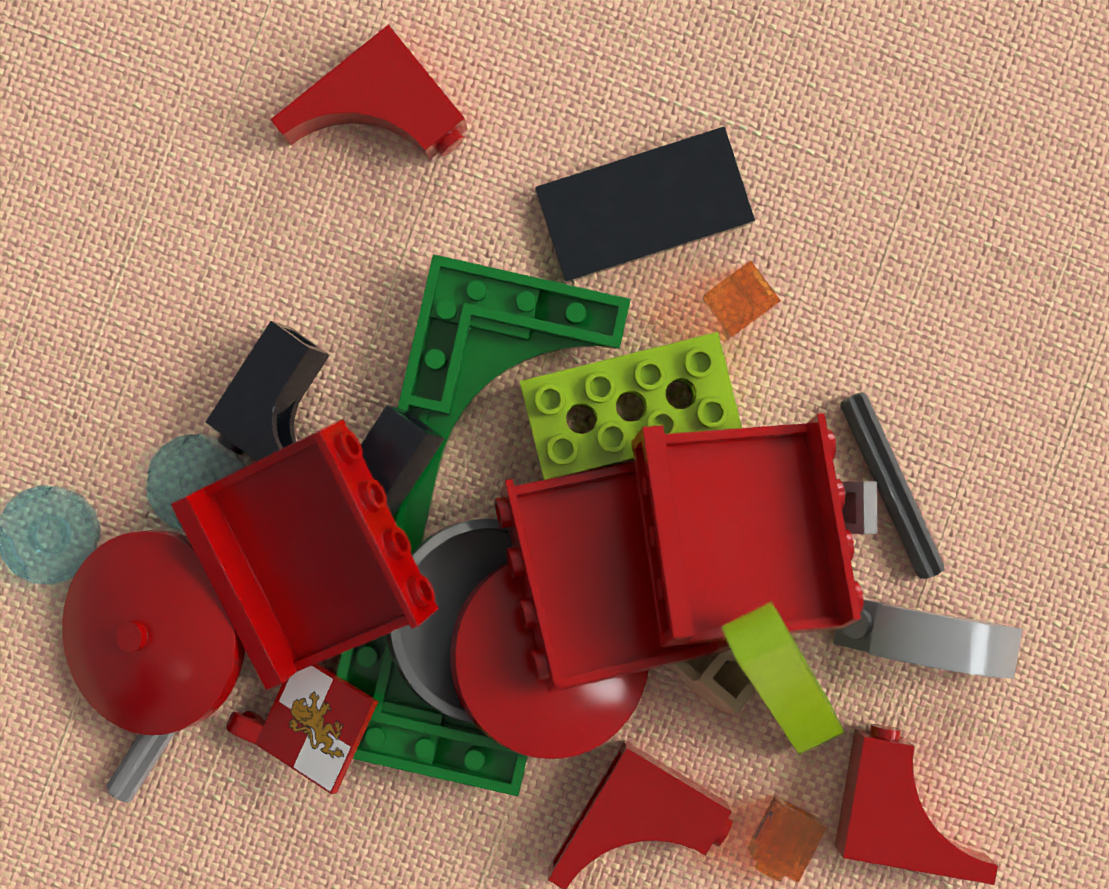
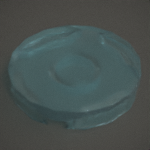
[146,434,245,531]
[0,485,101,585]

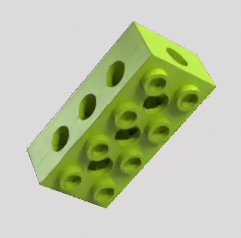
[520,332,742,480]

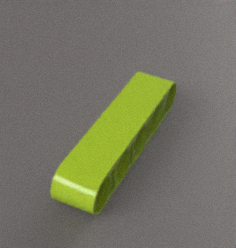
[722,602,845,755]

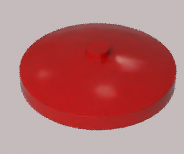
[62,530,245,735]
[450,562,649,759]

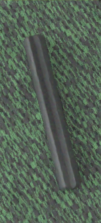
[840,392,945,579]

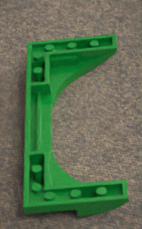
[337,254,631,797]

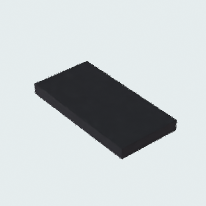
[535,126,755,284]

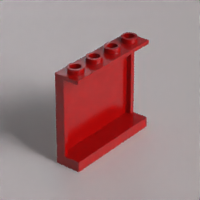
[631,413,864,647]
[170,419,439,690]
[494,461,731,693]

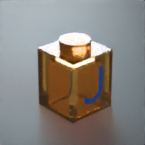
[747,794,827,883]

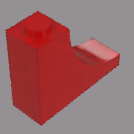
[270,24,468,160]
[834,724,998,885]
[548,740,733,889]

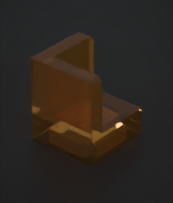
[703,260,781,341]

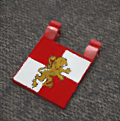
[226,664,378,794]

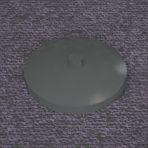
[386,519,513,723]

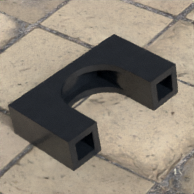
[205,321,445,517]

